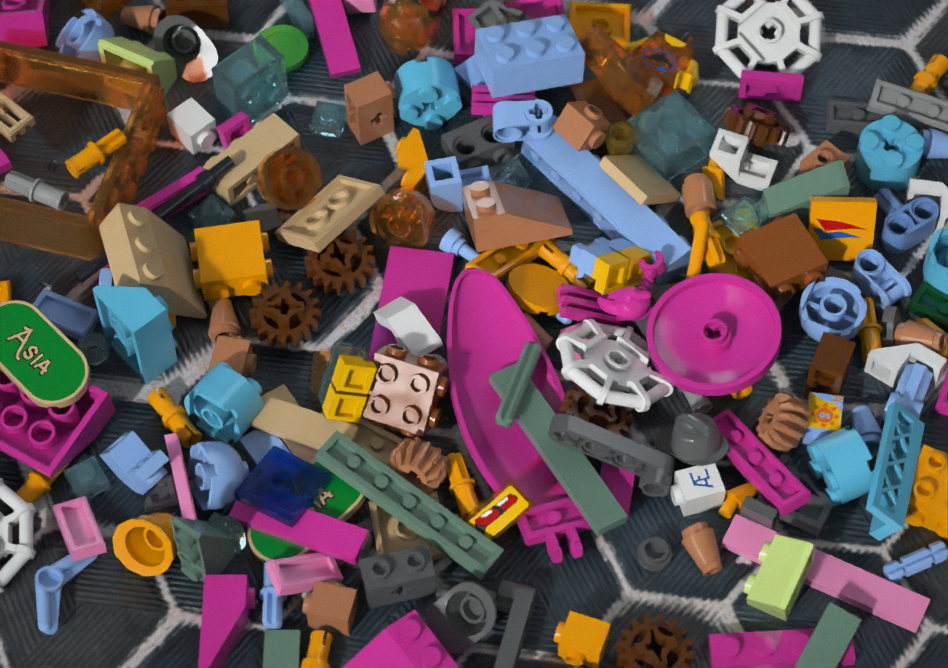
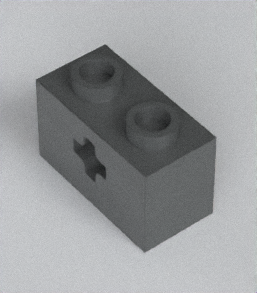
[359,544,437,609]

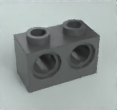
[441,115,515,170]

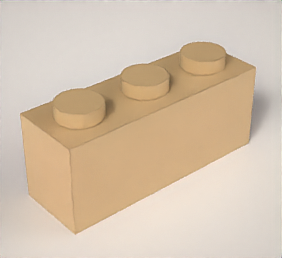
[202,112,301,207]

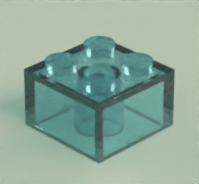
[211,35,289,122]
[625,90,716,181]

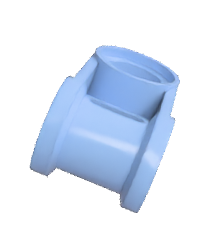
[492,99,553,143]
[850,249,912,313]

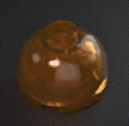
[378,0,441,55]
[256,146,322,211]
[369,187,436,249]

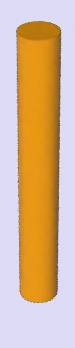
[686,221,709,279]

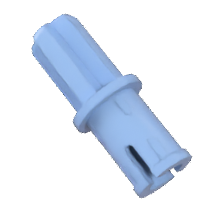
[259,561,287,630]

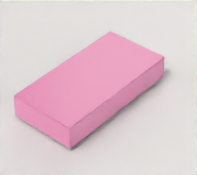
[52,496,107,562]
[265,552,344,597]

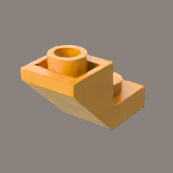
[396,127,428,206]

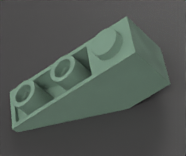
[170,516,235,582]

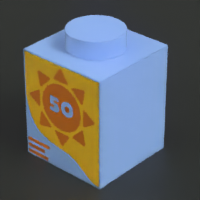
[802,392,844,444]

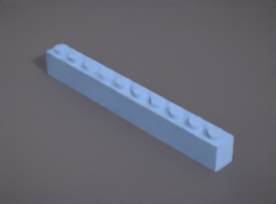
[454,55,691,284]

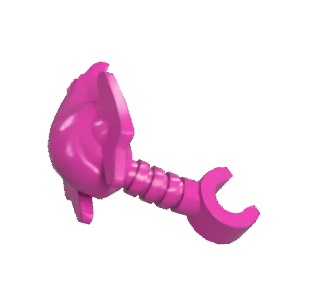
[597,250,666,321]

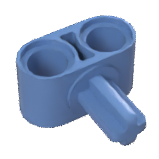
[874,188,939,254]

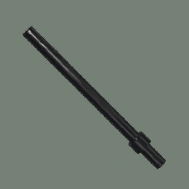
[74,156,235,283]

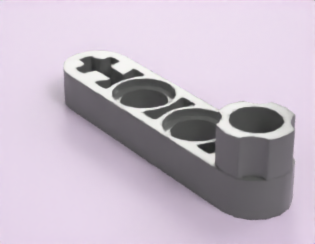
[548,414,675,497]
[494,580,537,668]

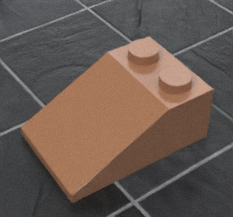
[462,181,573,252]

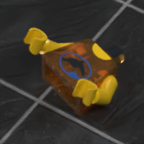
[606,29,699,103]

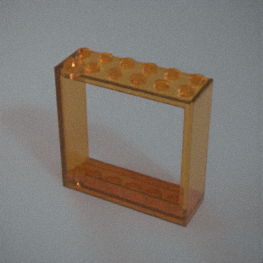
[0,41,168,261]

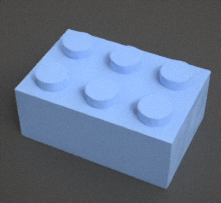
[474,14,585,98]

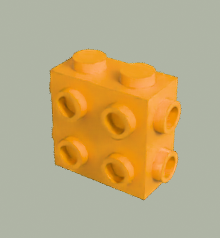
[189,220,274,301]
[905,445,948,539]

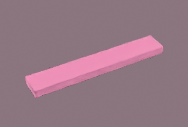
[721,514,931,633]

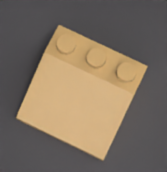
[99,203,207,319]

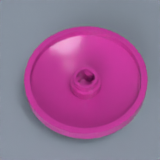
[646,273,782,396]

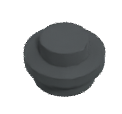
[637,537,672,571]

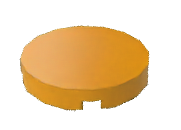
[506,263,569,316]

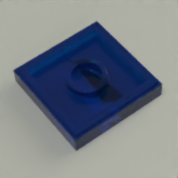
[234,445,332,528]

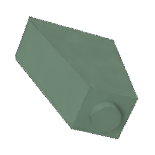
[756,160,850,228]

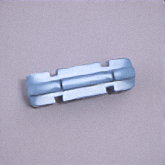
[882,541,948,583]

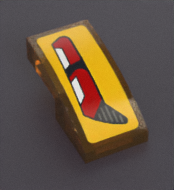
[462,478,535,541]

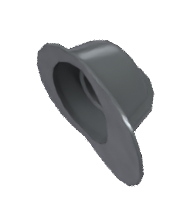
[153,15,219,83]
[654,413,729,466]
[424,582,498,654]

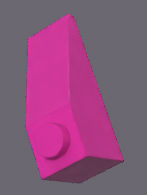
[198,575,256,668]

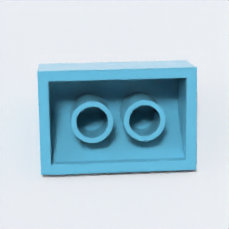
[92,285,178,384]

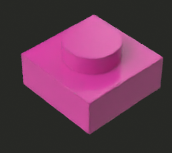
[216,111,252,150]

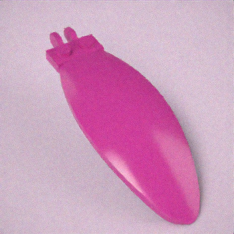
[446,267,592,564]

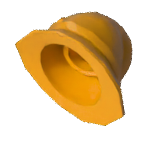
[112,512,177,576]

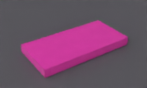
[369,246,455,362]

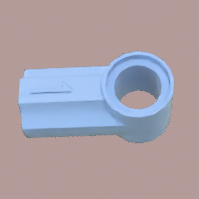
[881,362,933,425]

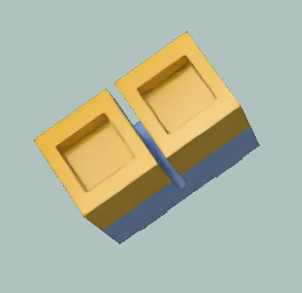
[569,237,651,295]

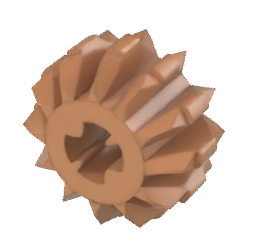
[756,392,811,453]
[388,436,448,494]

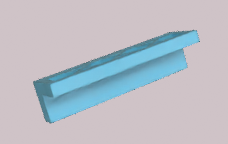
[866,401,925,541]

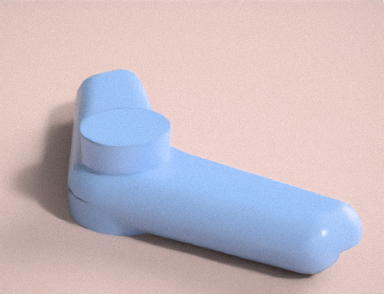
[35,554,98,635]

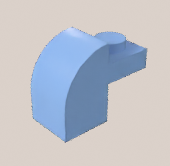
[424,156,491,212]
[99,431,169,495]

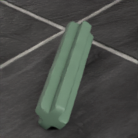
[495,341,542,428]

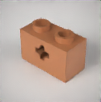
[344,71,397,145]

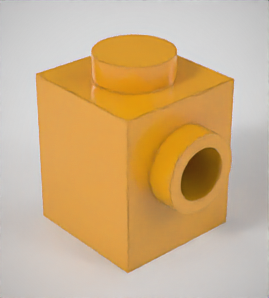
[554,611,611,668]

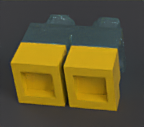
[318,341,377,423]

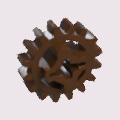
[722,103,791,147]
[304,230,376,296]
[249,281,322,350]
[559,384,634,437]
[616,614,694,668]

